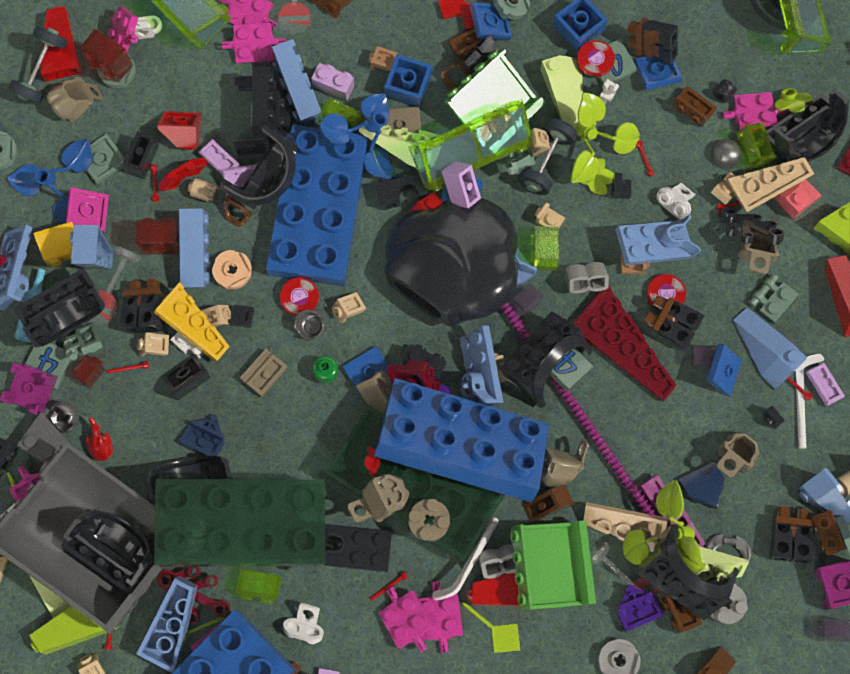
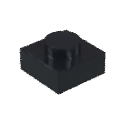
[231,305,255,328]
[762,406,785,429]

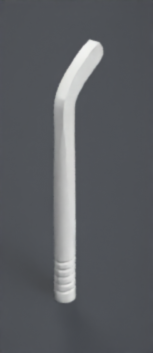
[795,354,824,449]
[432,517,499,600]

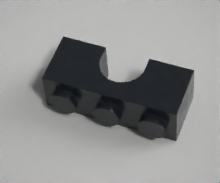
[376,170,438,210]

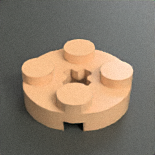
[212,250,252,290]

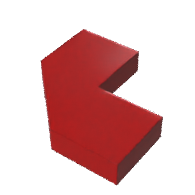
[438,0,474,32]
[158,158,208,191]

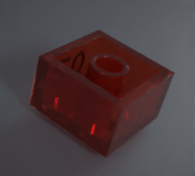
[81,29,132,83]
[135,218,180,255]

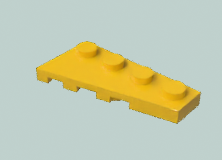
[154,282,230,363]

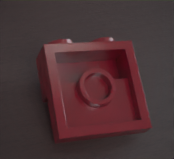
[386,360,441,391]

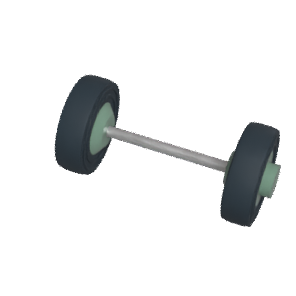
[8,26,68,103]
[518,118,577,195]

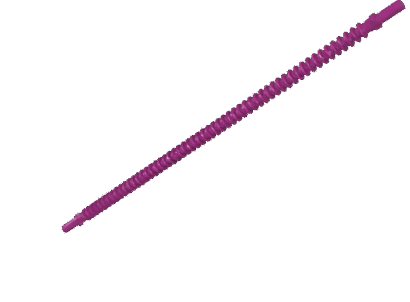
[500,301,656,516]

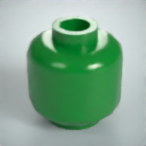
[312,356,339,384]

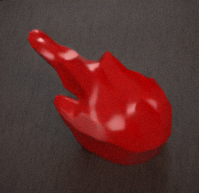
[86,417,113,462]

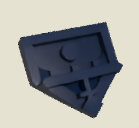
[179,414,224,456]
[679,462,725,509]

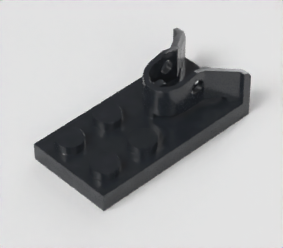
[305,521,392,573]

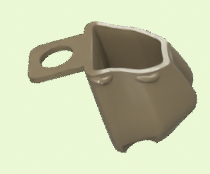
[47,77,104,122]
[738,231,779,274]
[717,432,759,478]
[541,438,588,487]
[348,474,409,523]

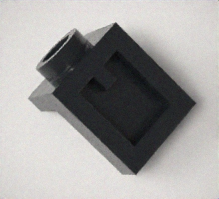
[612,173,631,199]

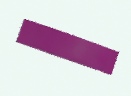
[639,474,705,547]

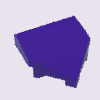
[617,584,664,633]

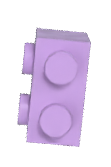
[311,63,354,102]
[442,161,481,208]

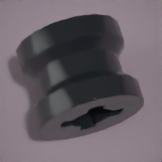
[713,79,737,103]

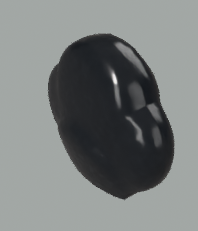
[384,198,518,327]

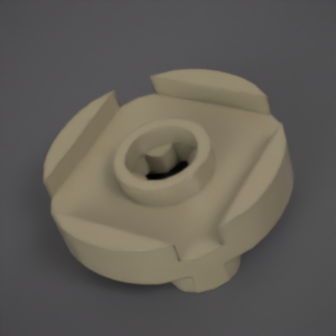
[409,499,450,541]

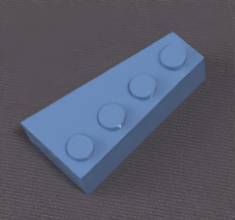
[272,39,323,126]
[179,208,210,288]
[70,225,113,269]
[137,576,198,673]

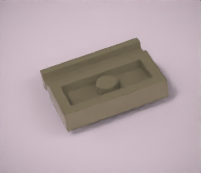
[240,349,288,397]

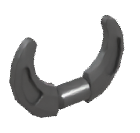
[706,534,751,562]

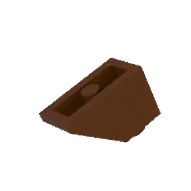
[523,485,574,523]
[695,647,736,674]

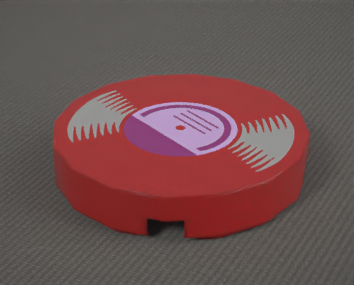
[577,40,615,77]
[647,274,686,312]
[280,277,320,316]

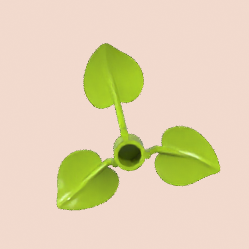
[571,92,640,183]
[623,480,705,572]

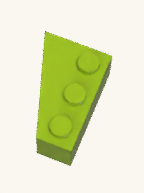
[813,202,850,255]

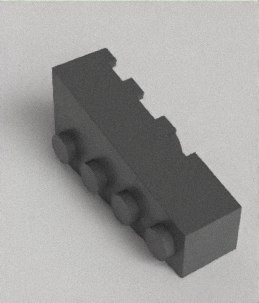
[17,412,71,464]

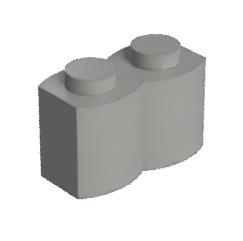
[565,262,609,293]
[478,544,516,579]

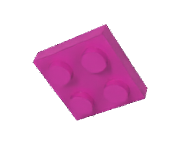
[65,187,109,233]

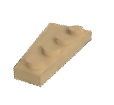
[726,157,814,213]
[583,502,668,552]

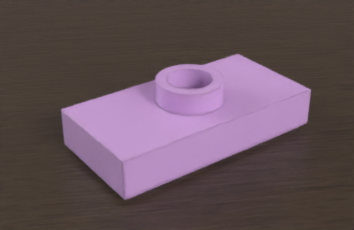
[199,139,240,176]
[222,164,257,187]
[806,362,845,407]

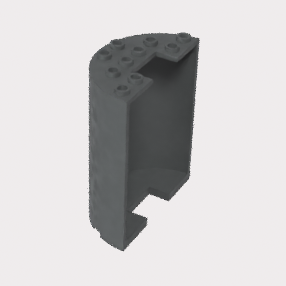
[0,443,188,634]

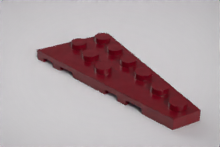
[573,284,677,402]

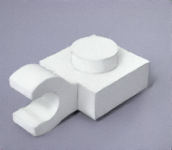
[599,79,619,104]
[170,332,204,359]

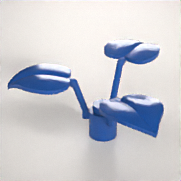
[320,93,392,179]
[7,139,93,224]

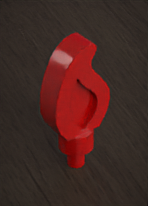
[365,447,380,478]

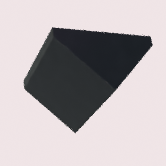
[161,354,211,400]

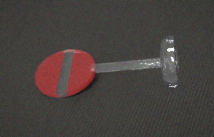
[278,0,311,34]
[83,246,141,325]
[590,541,662,606]

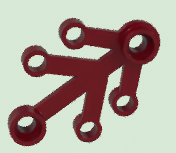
[157,565,231,625]

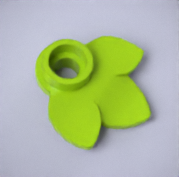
[775,88,813,113]
[581,158,614,195]

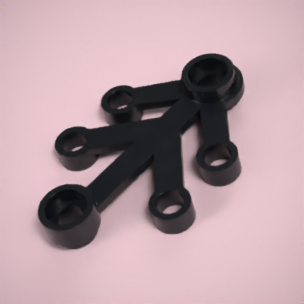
[718,207,785,245]

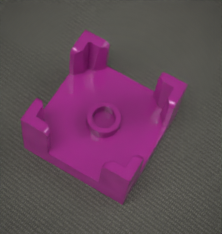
[0,362,58,415]
[814,561,850,610]

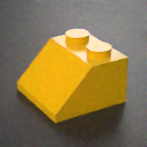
[34,222,74,267]

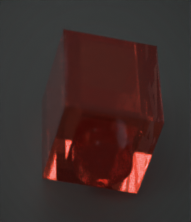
[71,354,105,388]

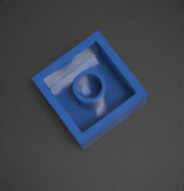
[553,0,608,52]
[384,54,433,108]

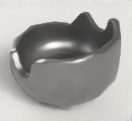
[712,139,741,170]
[294,309,325,340]
[50,401,79,433]

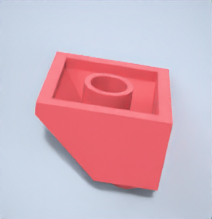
[773,179,822,219]

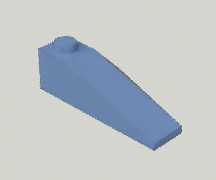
[733,308,807,389]
[798,468,850,523]

